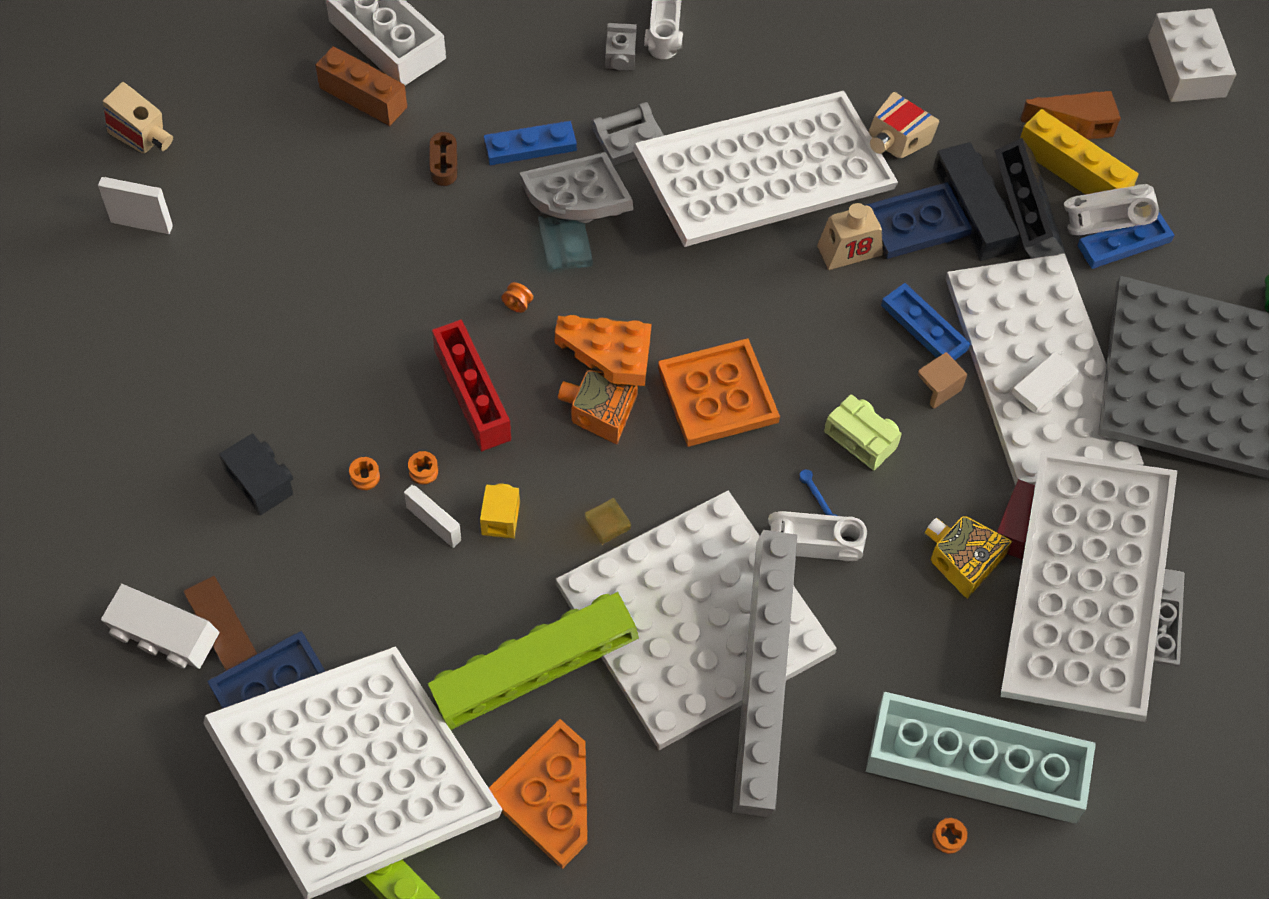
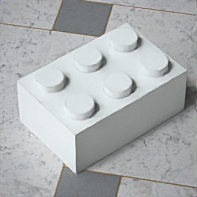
[1148,8,1236,102]

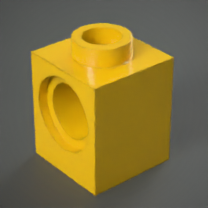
[480,483,520,539]

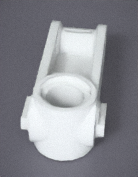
[644,0,683,59]
[1064,184,1159,235]
[768,511,867,561]

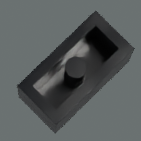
[219,433,294,516]

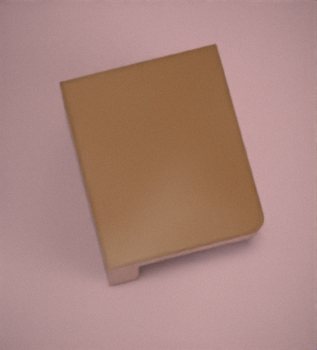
[918,352,967,408]

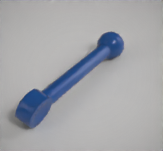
[799,469,837,516]

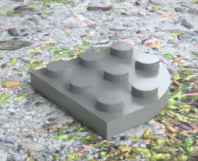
[520,152,633,223]

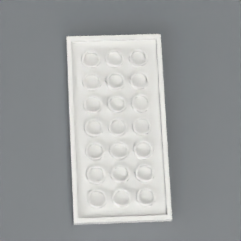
[633,91,898,247]
[945,254,1144,486]
[1001,451,1177,722]

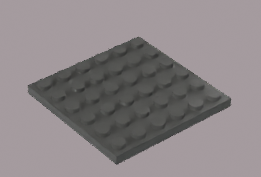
[1098,276,1269,478]

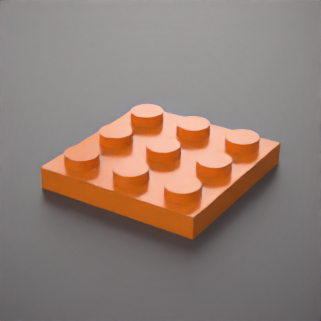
[658,338,780,447]

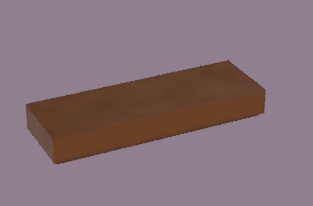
[183,575,257,671]

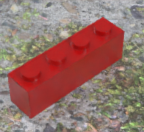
[432,319,511,452]

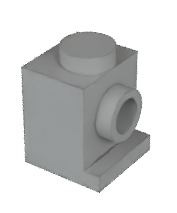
[605,23,636,70]

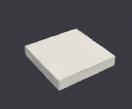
[98,177,173,234]

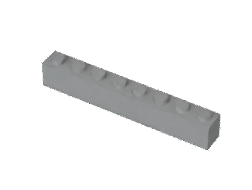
[732,530,798,817]

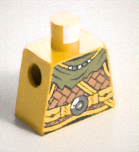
[925,516,1012,599]

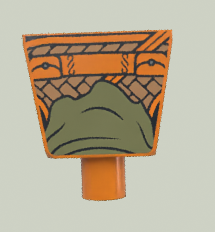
[558,370,638,444]

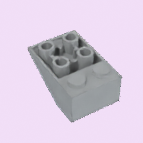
[1153,569,1185,667]

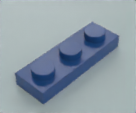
[484,121,577,165]
[1077,212,1174,269]
[881,283,971,360]

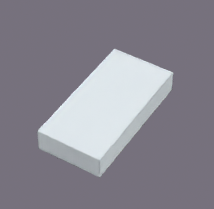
[1011,351,1080,414]
[404,485,461,548]

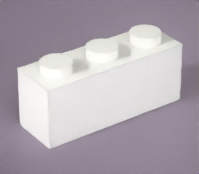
[101,584,220,669]

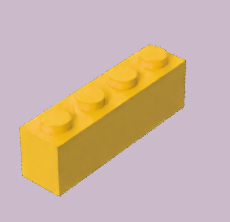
[1020,109,1139,195]

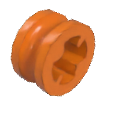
[501,282,533,313]
[408,451,438,485]
[349,457,380,490]
[932,818,968,854]

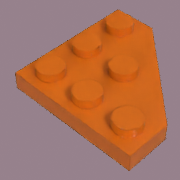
[554,315,652,386]
[489,719,588,869]

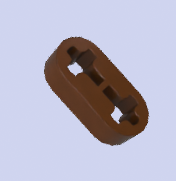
[430,132,458,186]

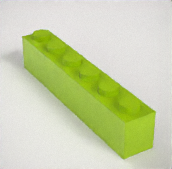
[428,592,639,730]

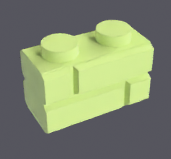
[824,394,902,471]

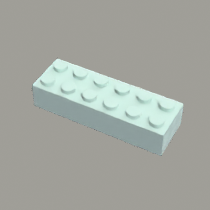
[865,692,1096,824]

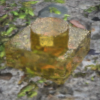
[585,498,631,544]

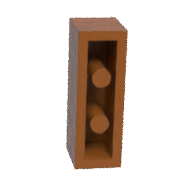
[315,46,407,126]

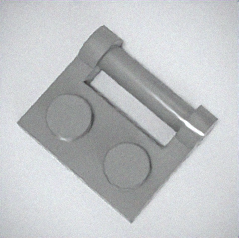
[591,102,664,166]

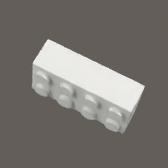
[326,0,446,85]

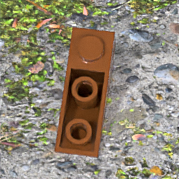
[1020,91,1121,140]

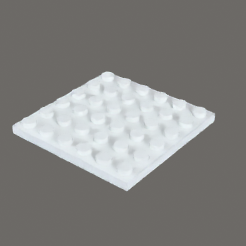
[556,490,837,750]
[203,647,502,899]

